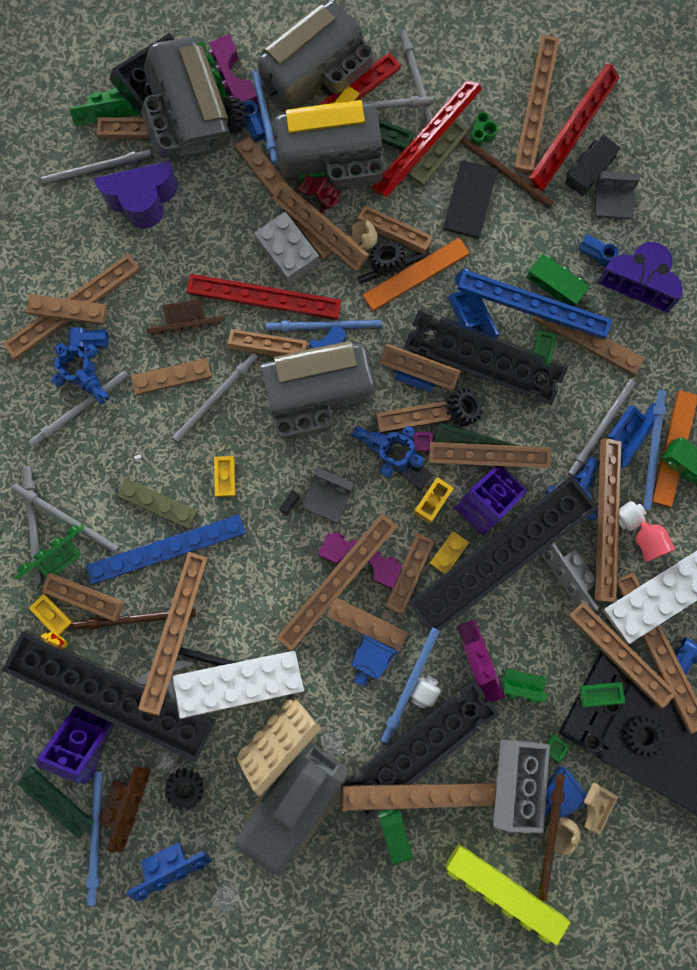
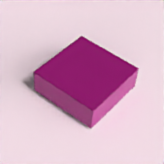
[413,432,433,452]

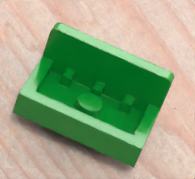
[501,668,547,704]

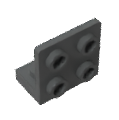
[595,171,640,219]
[302,467,354,523]

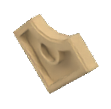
[584,782,618,835]

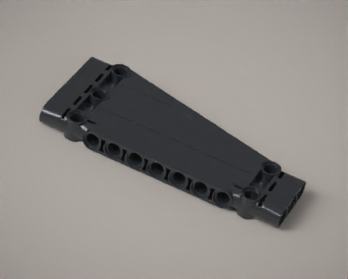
[559,651,697,815]

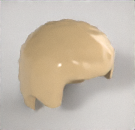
[348,219,378,252]
[545,817,581,855]

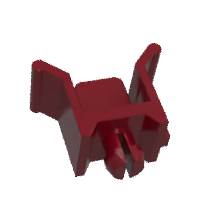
[297,174,342,213]

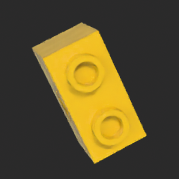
[413,477,454,525]

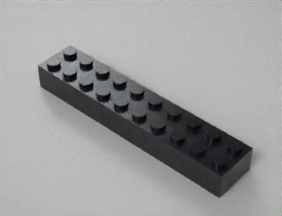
[408,476,598,631]
[2,630,216,762]

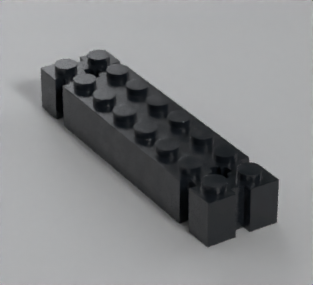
[404,308,568,405]
[341,680,500,821]

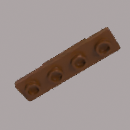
[146,298,225,335]
[99,766,151,852]

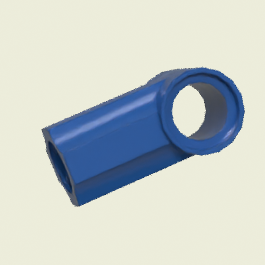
[242,100,266,142]
[578,234,618,267]
[69,327,109,351]
[675,637,697,675]

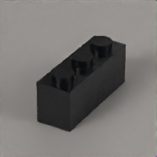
[565,135,621,196]

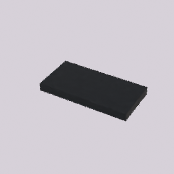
[443,160,498,239]

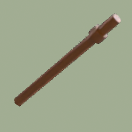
[461,137,554,209]
[73,608,196,630]
[538,774,565,901]

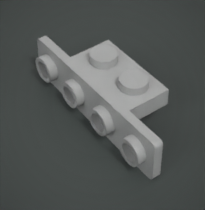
[541,543,598,612]

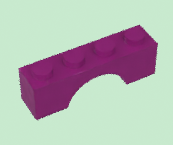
[208,34,259,106]
[318,532,403,589]

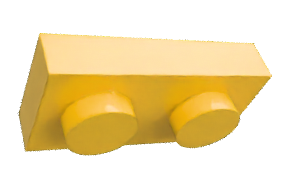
[214,456,236,497]
[429,531,469,574]
[29,594,73,635]

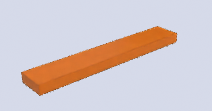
[363,238,470,312]
[652,390,697,507]

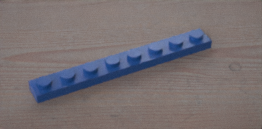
[457,270,612,340]
[86,514,246,585]

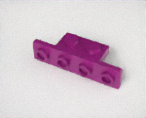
[458,619,505,702]

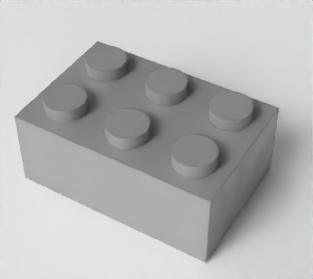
[254,212,320,285]

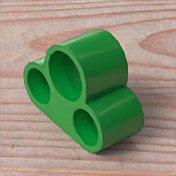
[471,112,498,146]

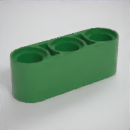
[378,809,413,865]

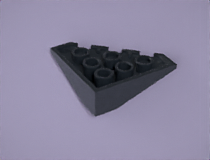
[109,33,175,129]

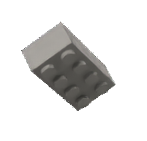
[493,739,550,833]

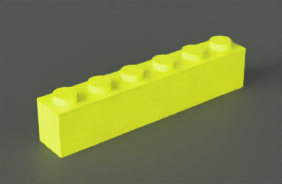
[445,843,570,945]

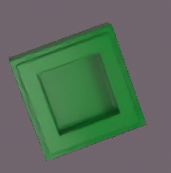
[546,734,571,764]

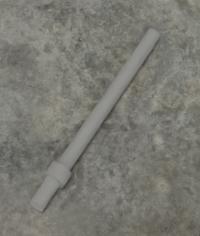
[400,30,433,124]
[363,96,434,109]
[41,149,152,185]
[173,353,258,442]
[29,370,129,446]
[567,379,636,477]
[22,466,43,585]
[11,484,119,553]

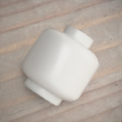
[619,501,647,531]
[411,676,441,709]

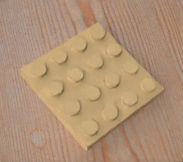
[237,696,321,796]

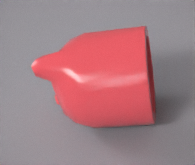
[635,522,676,563]

